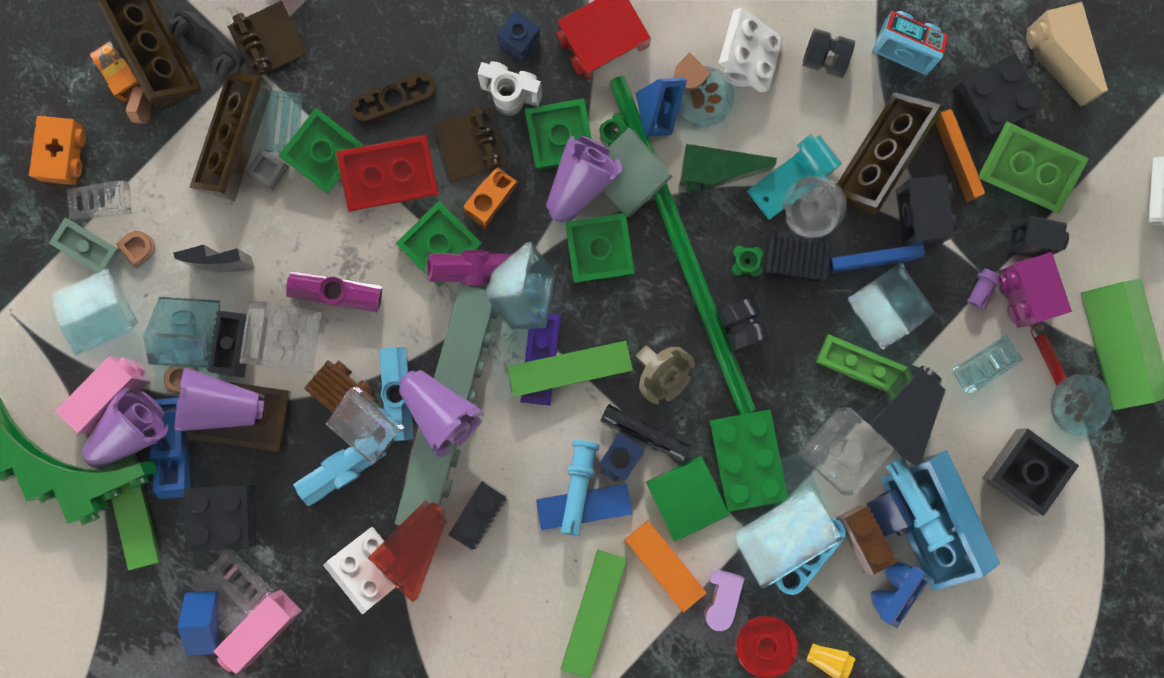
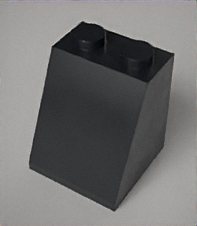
[861,364,946,467]

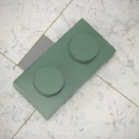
[49,218,121,276]

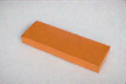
[935,109,985,202]
[624,520,707,612]

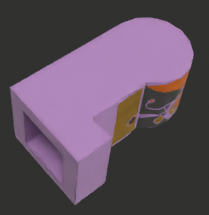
[704,568,744,631]

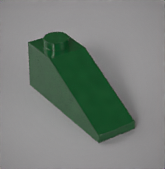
[679,144,777,193]

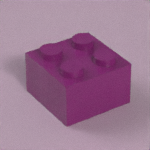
[998,252,1072,328]

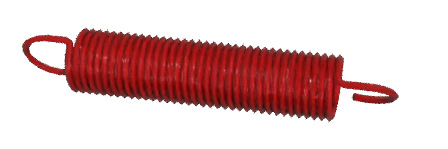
[1031,325,1073,397]

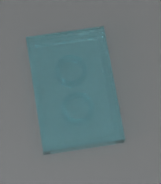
[732,486,843,589]

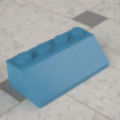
[880,450,1000,591]

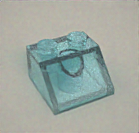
[486,242,556,330]
[848,262,935,349]
[51,268,138,356]
[143,297,221,368]

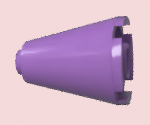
[546,136,623,222]
[175,368,264,431]
[399,370,484,457]
[82,388,168,469]

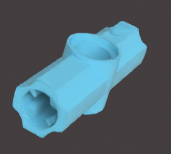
[379,347,414,442]
[294,433,387,506]

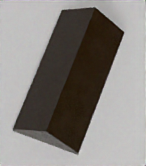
[96,0,202,111]
[189,74,272,202]
[831,92,943,218]

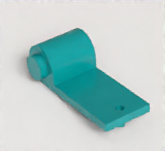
[747,134,842,220]

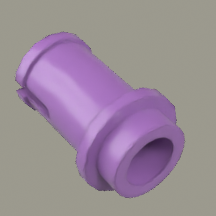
[967,269,1001,310]

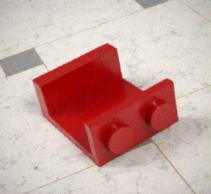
[555,0,651,81]

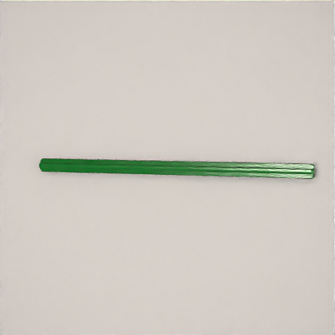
[610,76,755,415]

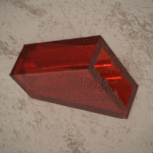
[368,499,448,603]

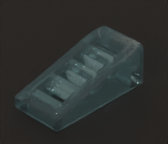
[952,335,1023,394]

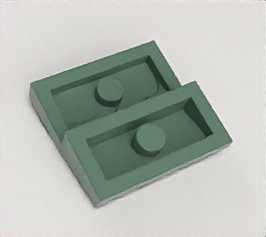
[603,128,673,218]

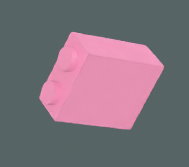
[55,356,150,434]
[213,590,302,674]

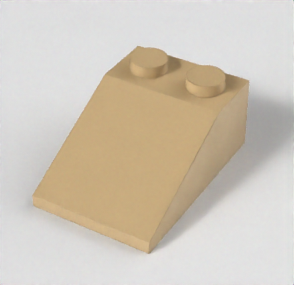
[1026,2,1108,107]

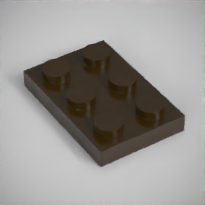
[187,381,291,452]

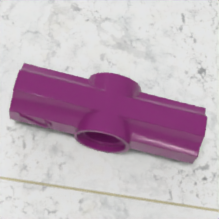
[426,250,523,285]
[286,271,383,313]

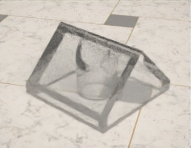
[326,388,405,465]

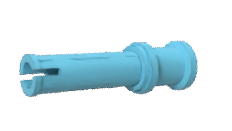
[560,440,600,536]
[886,457,955,552]

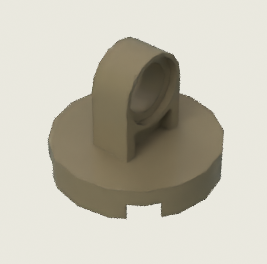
[635,345,695,404]

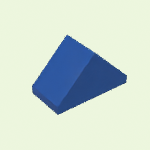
[635,77,687,137]
[178,591,219,655]

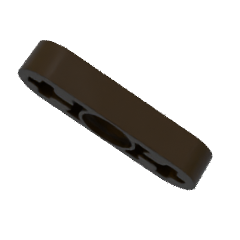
[350,73,436,124]

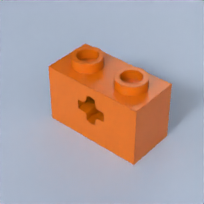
[29,116,86,185]

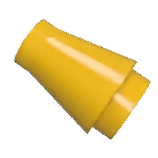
[806,643,855,678]

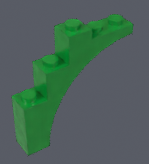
[0,397,158,526]

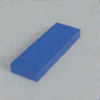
[829,244,925,273]
[536,483,632,530]

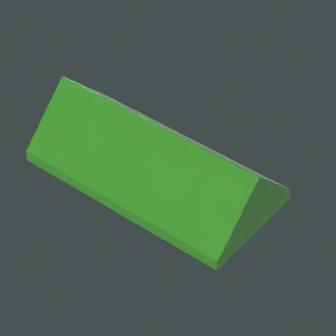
[1081,278,1164,410]

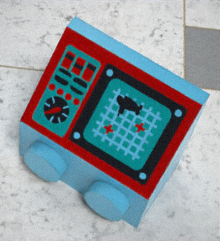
[871,11,948,75]

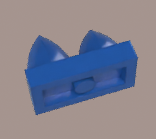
[871,562,931,628]

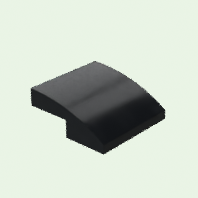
[173,244,254,272]

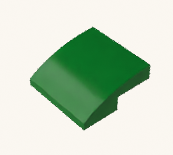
[646,456,729,542]

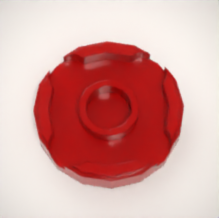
[735,615,798,678]

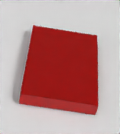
[336,135,439,212]

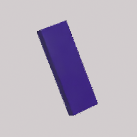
[520,311,561,406]

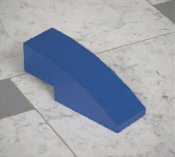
[150,398,191,499]

